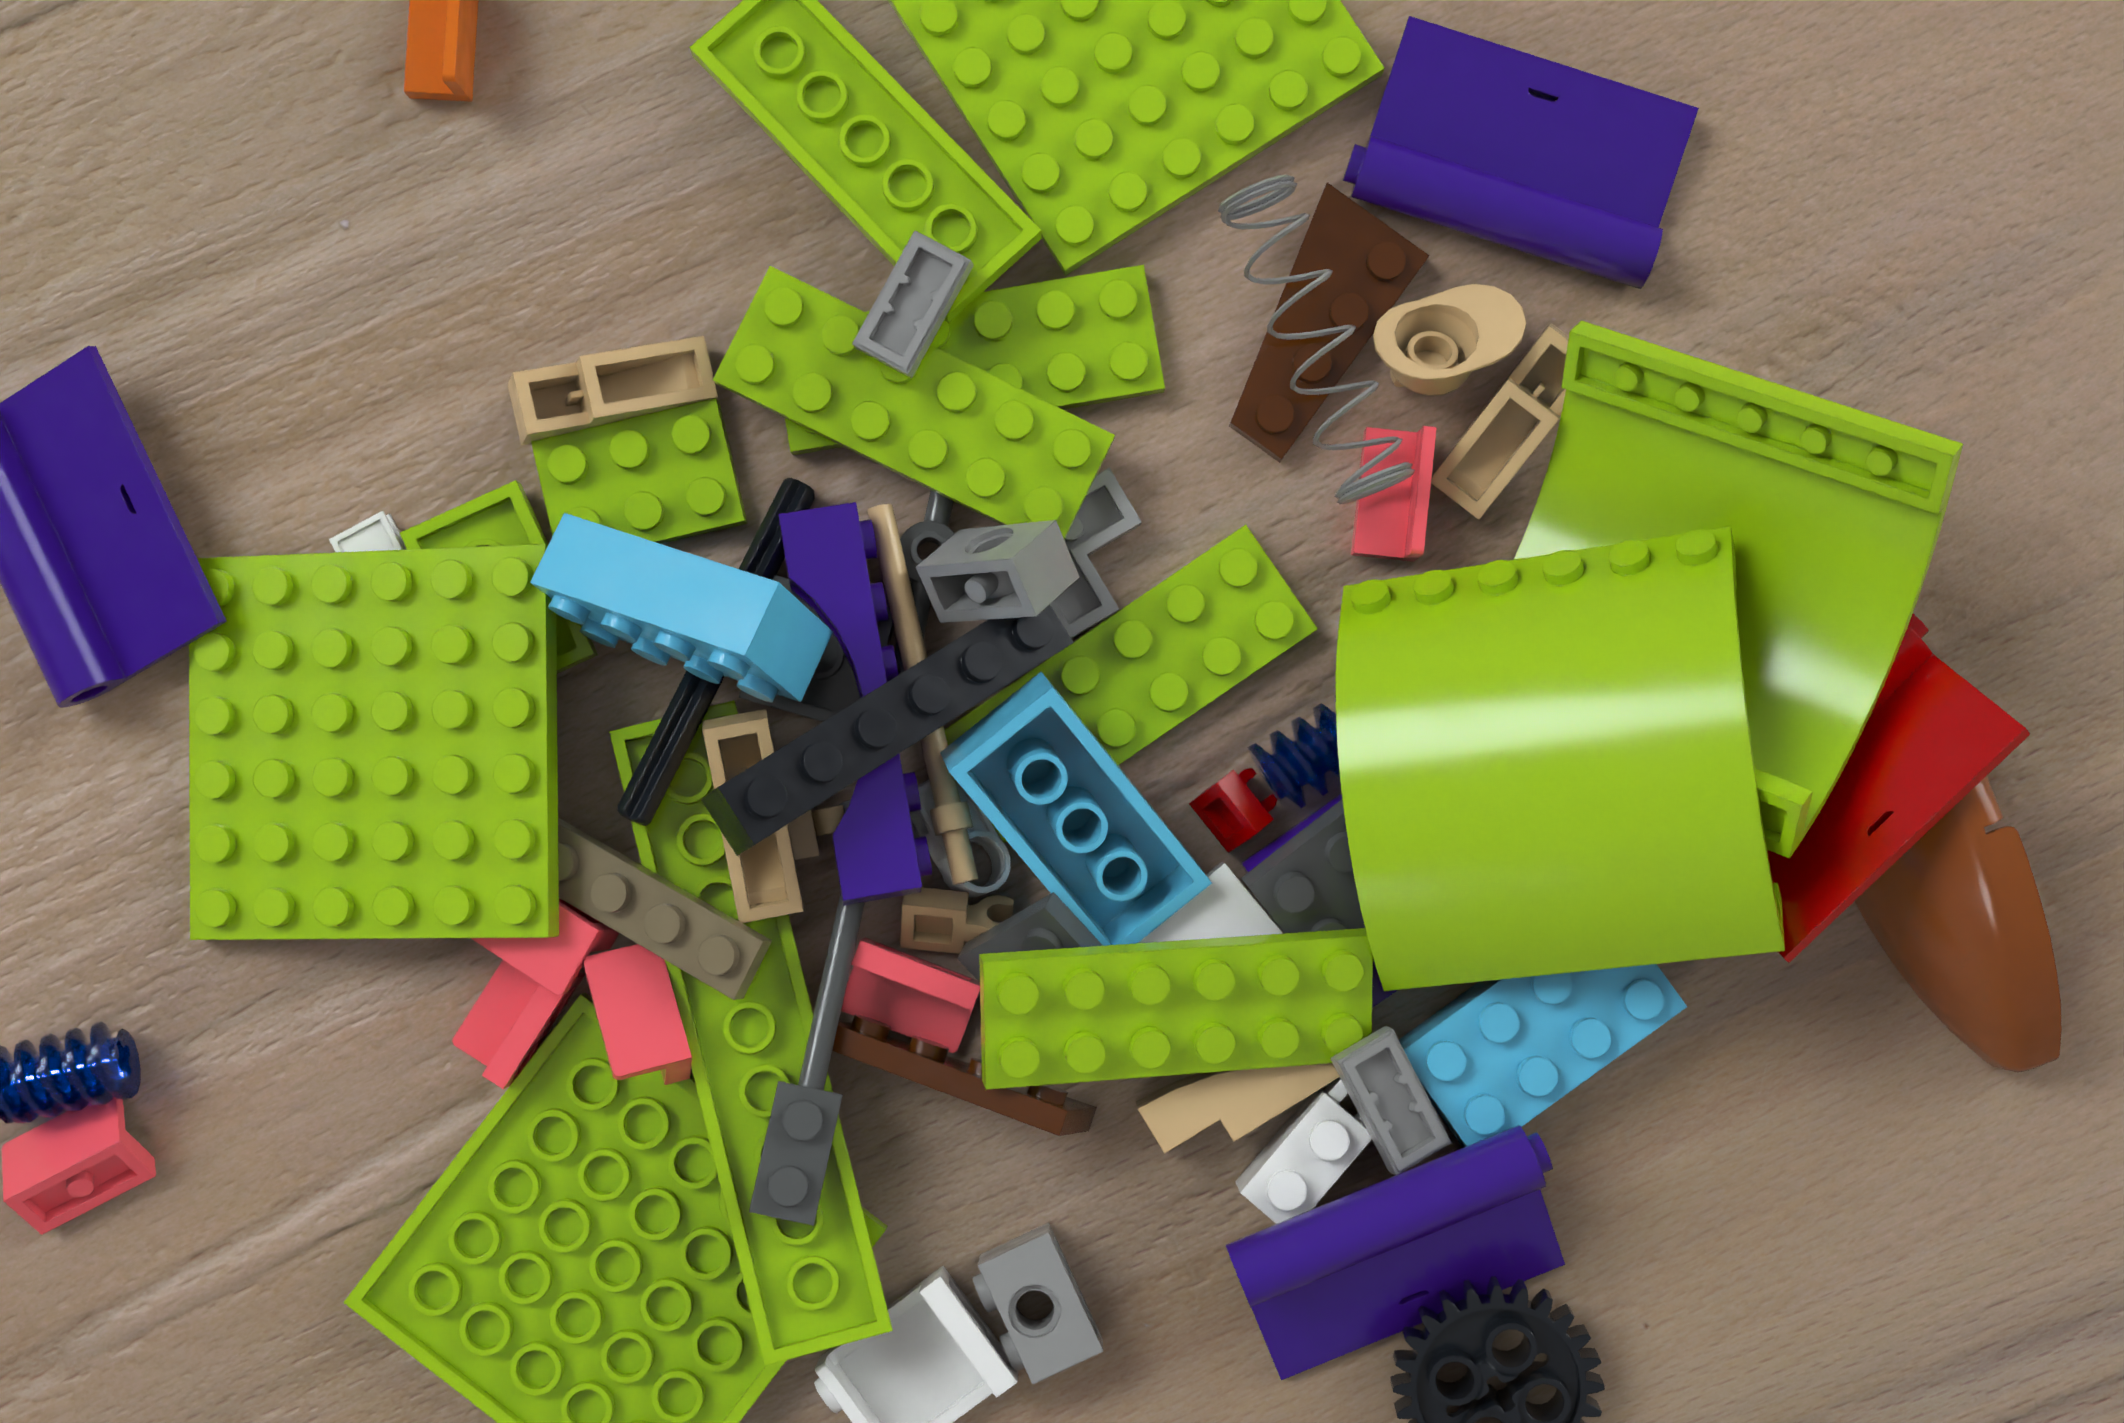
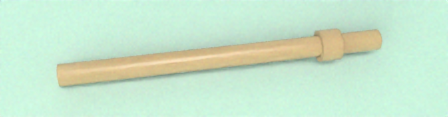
[867,504,979,885]

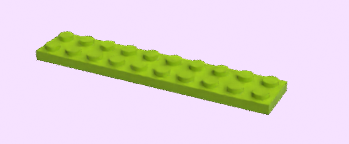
[609,700,893,1366]

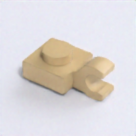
[900,887,1014,954]

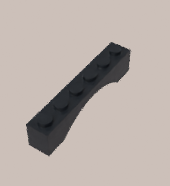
[701,604,1074,856]

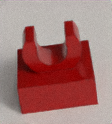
[1189,768,1278,853]

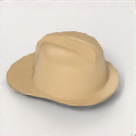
[1373,284,1526,396]

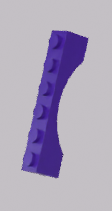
[779,502,932,906]

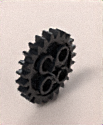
[1390,1276,1605,1423]

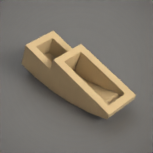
[1431,323,1569,519]
[507,336,718,445]
[702,709,804,923]
[1136,1063,1340,1154]

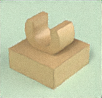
[788,805,845,860]

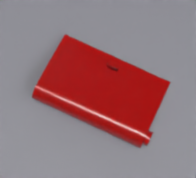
[1767,614,2030,963]

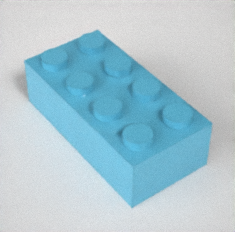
[530,513,833,702]
[940,671,1212,946]
[1399,964,1687,1148]

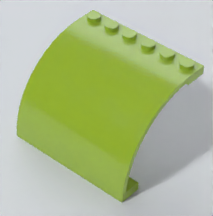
[1514,320,1963,858]
[1335,526,1785,991]

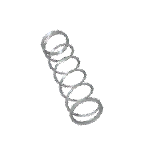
[1218,175,1415,504]

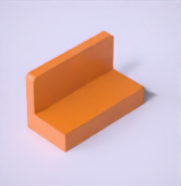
[404,0,479,102]

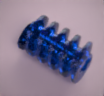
[1247,695,1340,809]
[0,1022,141,1124]

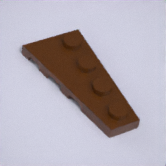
[1229,183,1430,463]
[832,1014,1097,1136]

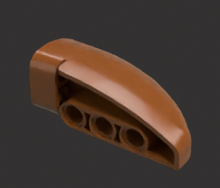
[1855,776,2062,1073]

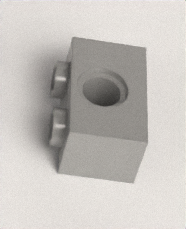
[916,520,1079,623]
[972,1222,1104,1385]

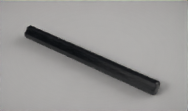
[617,478,815,826]

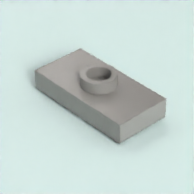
[852,230,974,378]
[1330,1026,1451,1175]

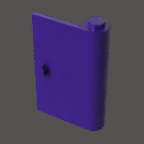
[1343,16,1699,289]
[0,346,227,708]
[1226,1125,1565,1380]

